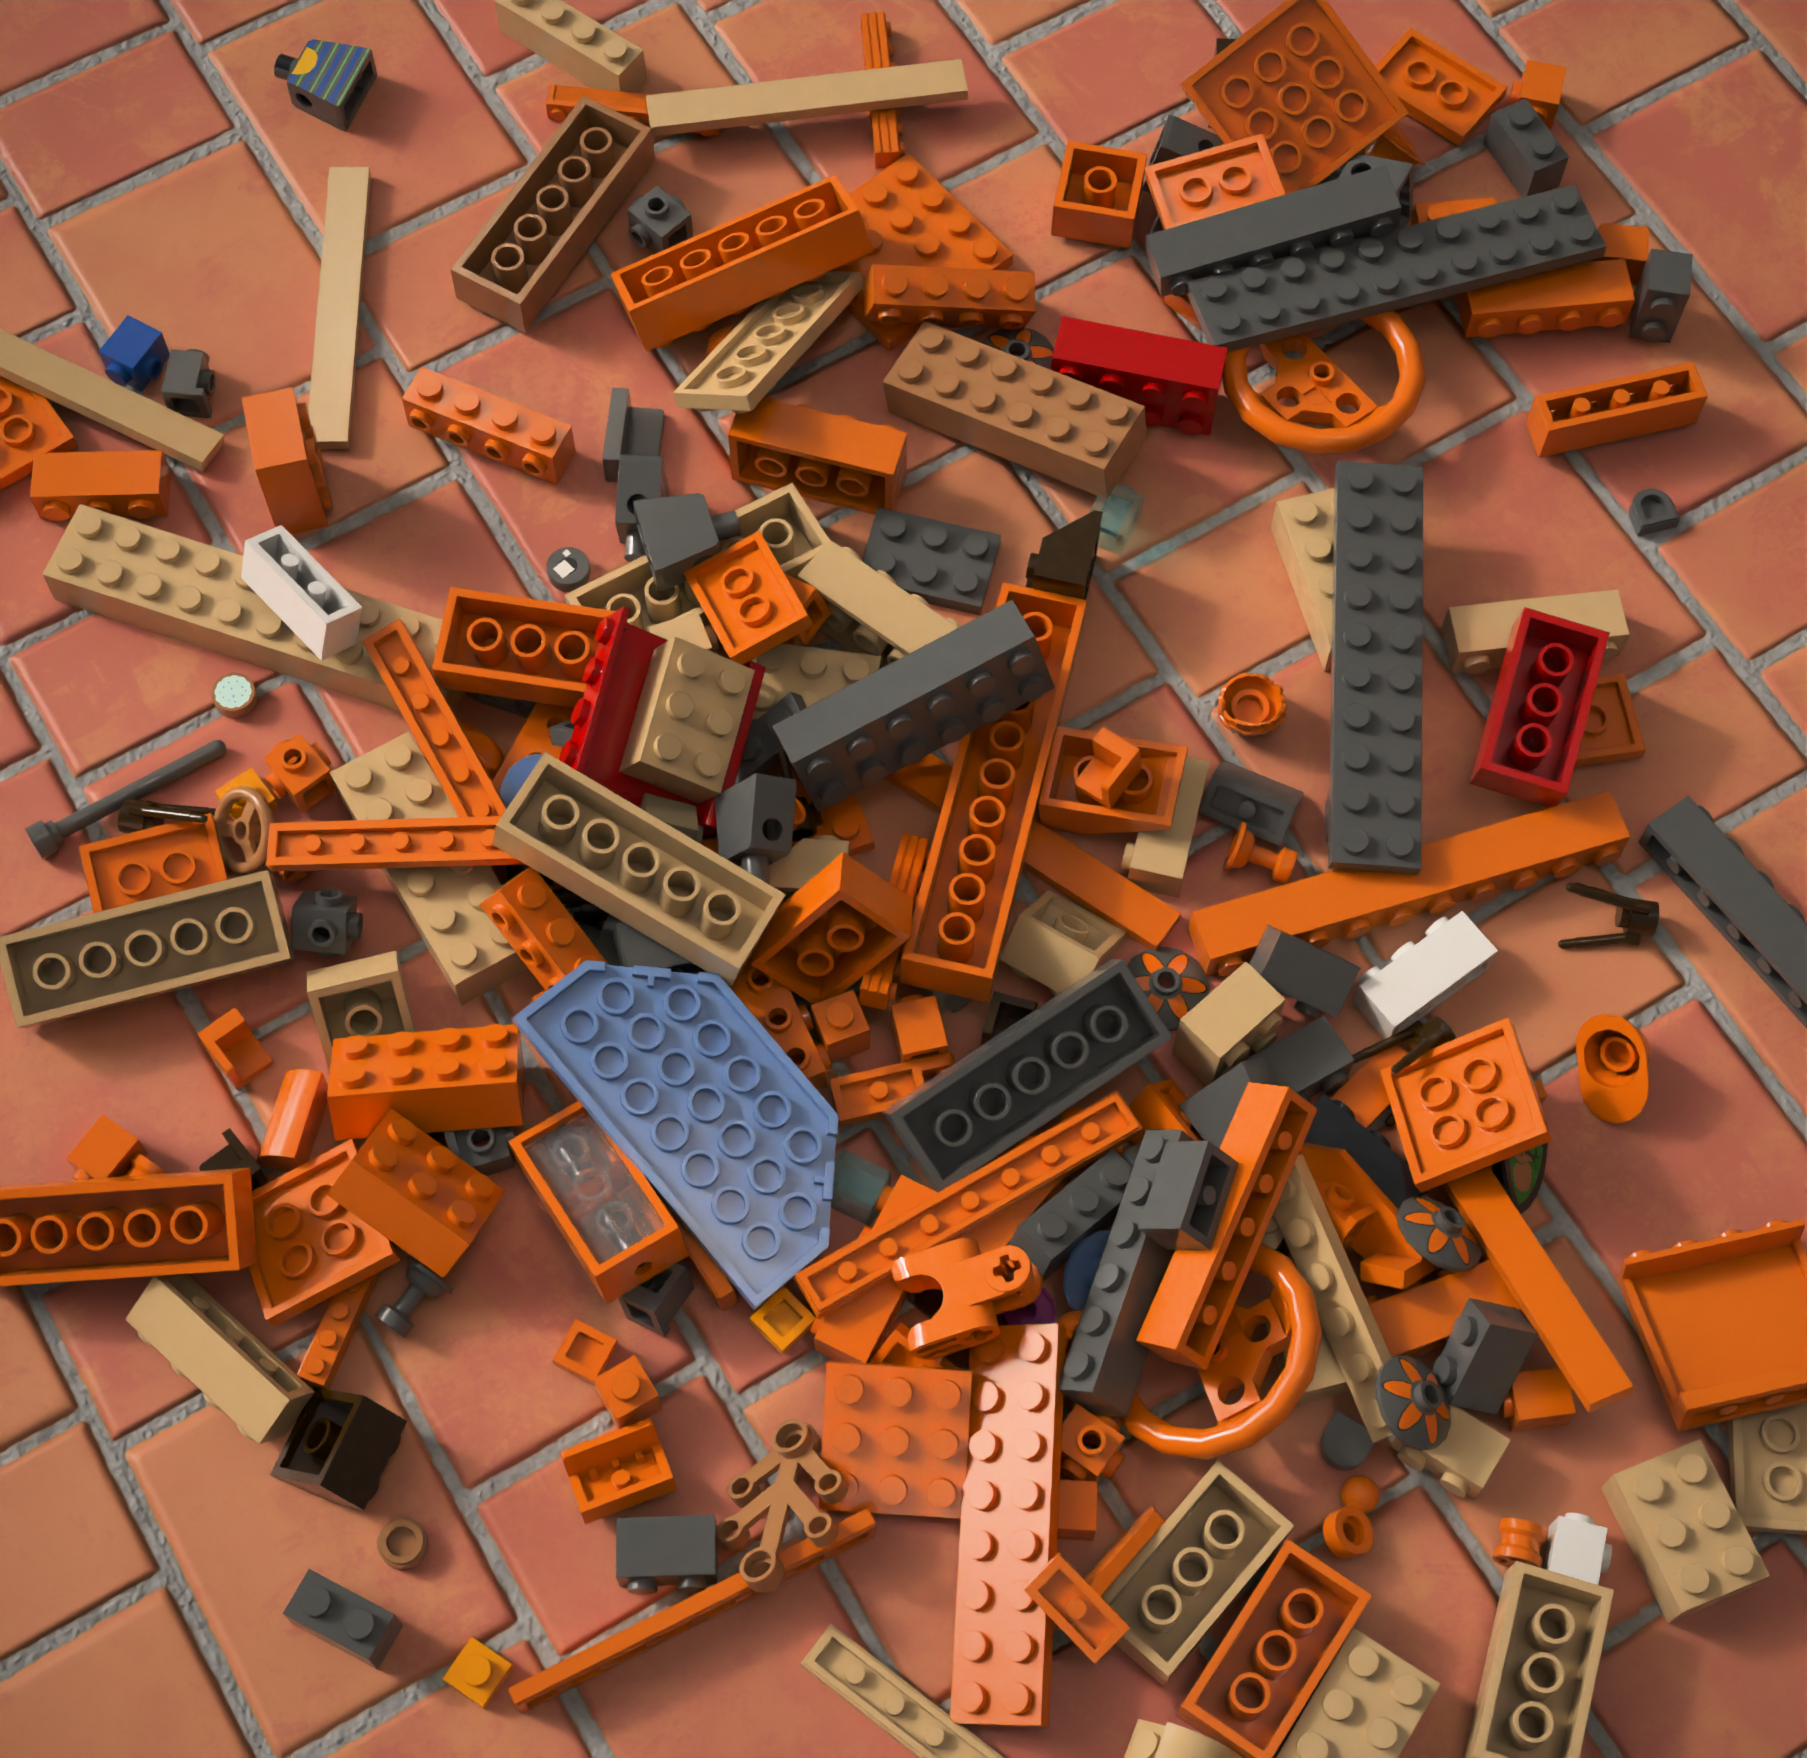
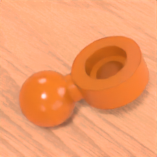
[1323,1475,1380,1559]

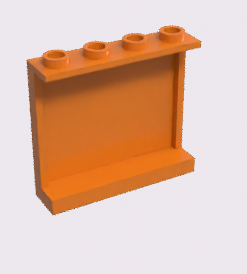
[1617,1219,1807,1432]

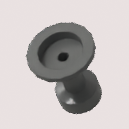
[375,1256,454,1338]

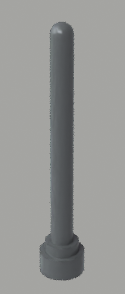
[25,740,226,860]

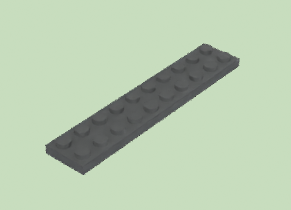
[1186,184,1607,353]
[1328,460,1423,875]

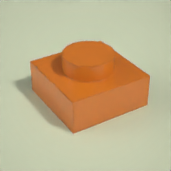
[552,1318,619,1386]

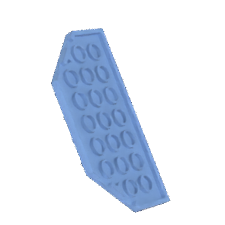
[512,960,839,1310]

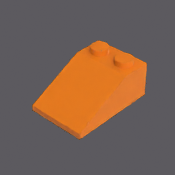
[1038,726,1188,834]

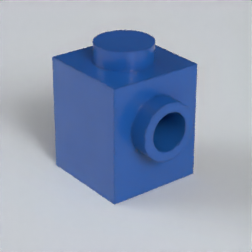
[99,315,170,392]

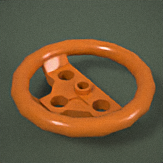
[1222,311,1426,455]
[1118,1243,1322,1460]

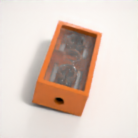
[508,1101,689,1304]

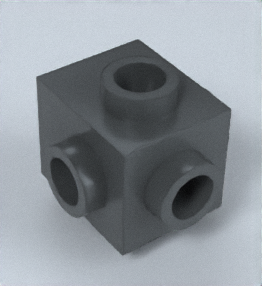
[628,186,693,254]
[292,889,363,958]

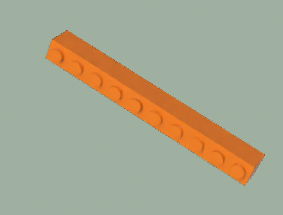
[1188,790,1631,976]

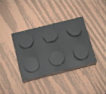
[862,507,1001,615]

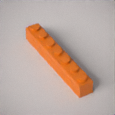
[861,12,905,169]
[546,84,721,136]
[859,833,930,1011]
[297,1271,382,1390]

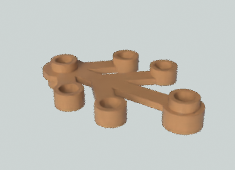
[716,1419,848,1593]

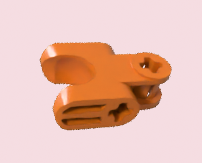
[891,1238,1043,1360]

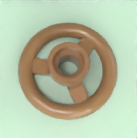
[214,786,276,875]

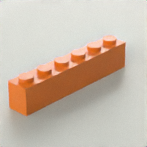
[1136,1082,1318,1370]

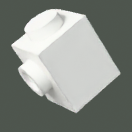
[1542,1513,1612,1585]

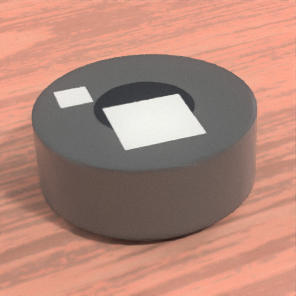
[547,547,590,592]

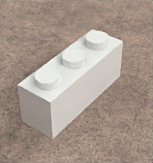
[241,525,362,661]
[1353,911,1498,1039]

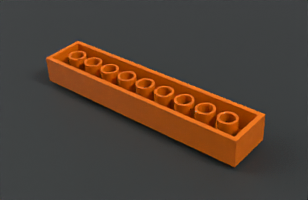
[900,582,1087,1003]

